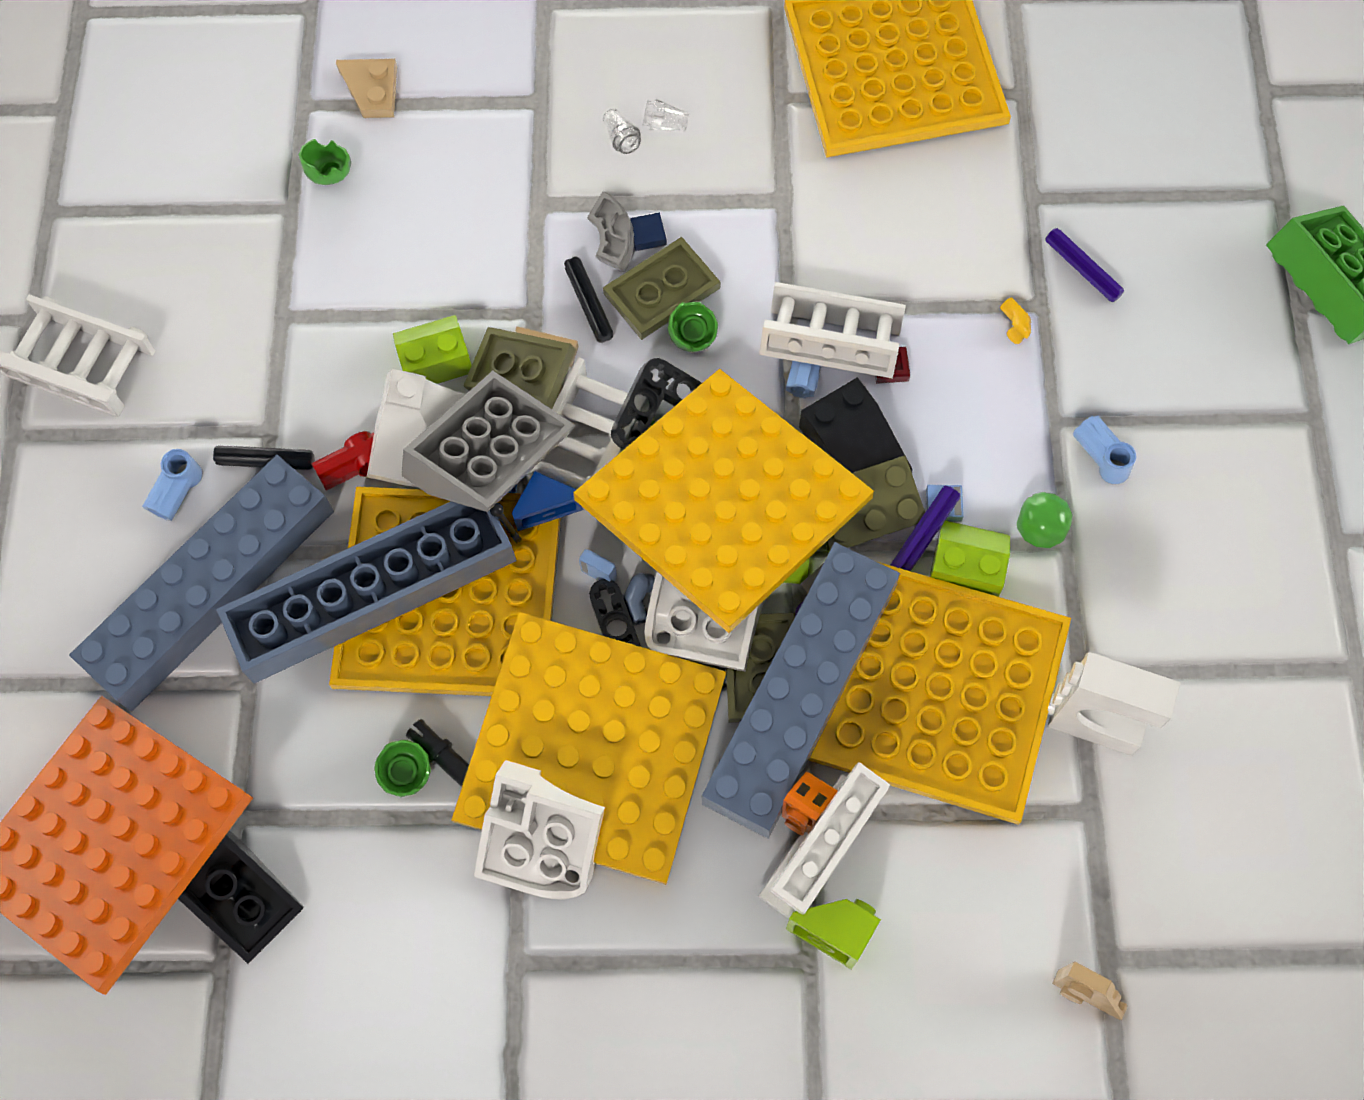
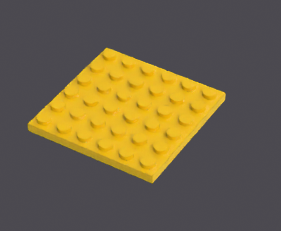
[784,0,1011,158]
[573,368,874,633]
[329,487,561,696]
[809,561,1071,825]
[451,612,726,885]

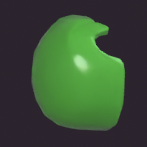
[298,139,351,185]
[667,302,718,352]
[1017,492,1073,548]
[374,740,431,797]

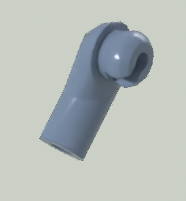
[624,572,655,625]

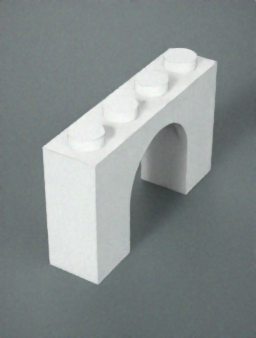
[1047,652,1181,756]

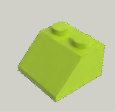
[393,315,472,384]
[929,520,1010,597]
[786,899,881,970]

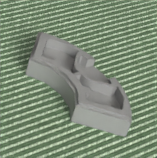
[587,191,634,272]

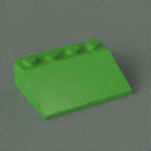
[1266,205,1364,344]

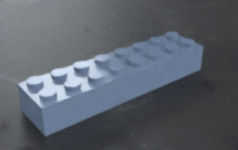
[69,455,334,712]
[216,501,516,684]
[701,542,900,839]

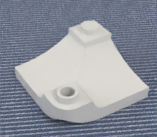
[367,368,466,488]
[644,572,765,672]
[474,760,605,899]

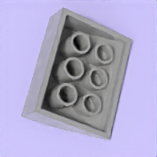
[402,371,575,512]

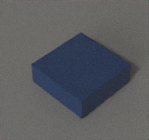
[630,212,667,251]

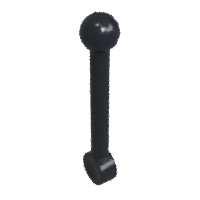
[490,503,522,544]

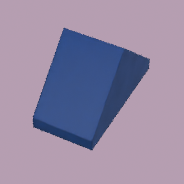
[512,471,584,531]

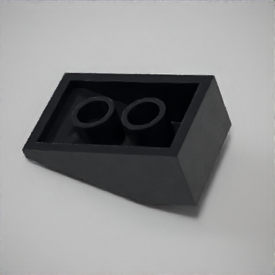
[799,377,913,473]
[178,830,304,964]

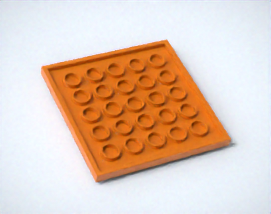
[0,695,253,995]

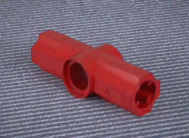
[311,431,374,491]

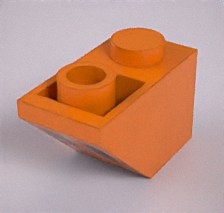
[781,771,838,836]

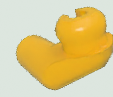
[1000,297,1031,344]

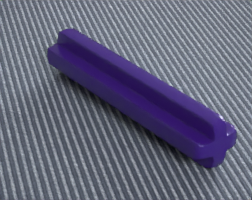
[1045,228,1124,302]
[890,485,961,571]

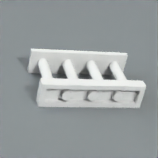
[759,282,906,379]
[0,294,156,417]
[523,357,650,489]
[758,762,890,919]

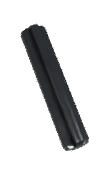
[564,257,613,343]
[213,445,315,470]

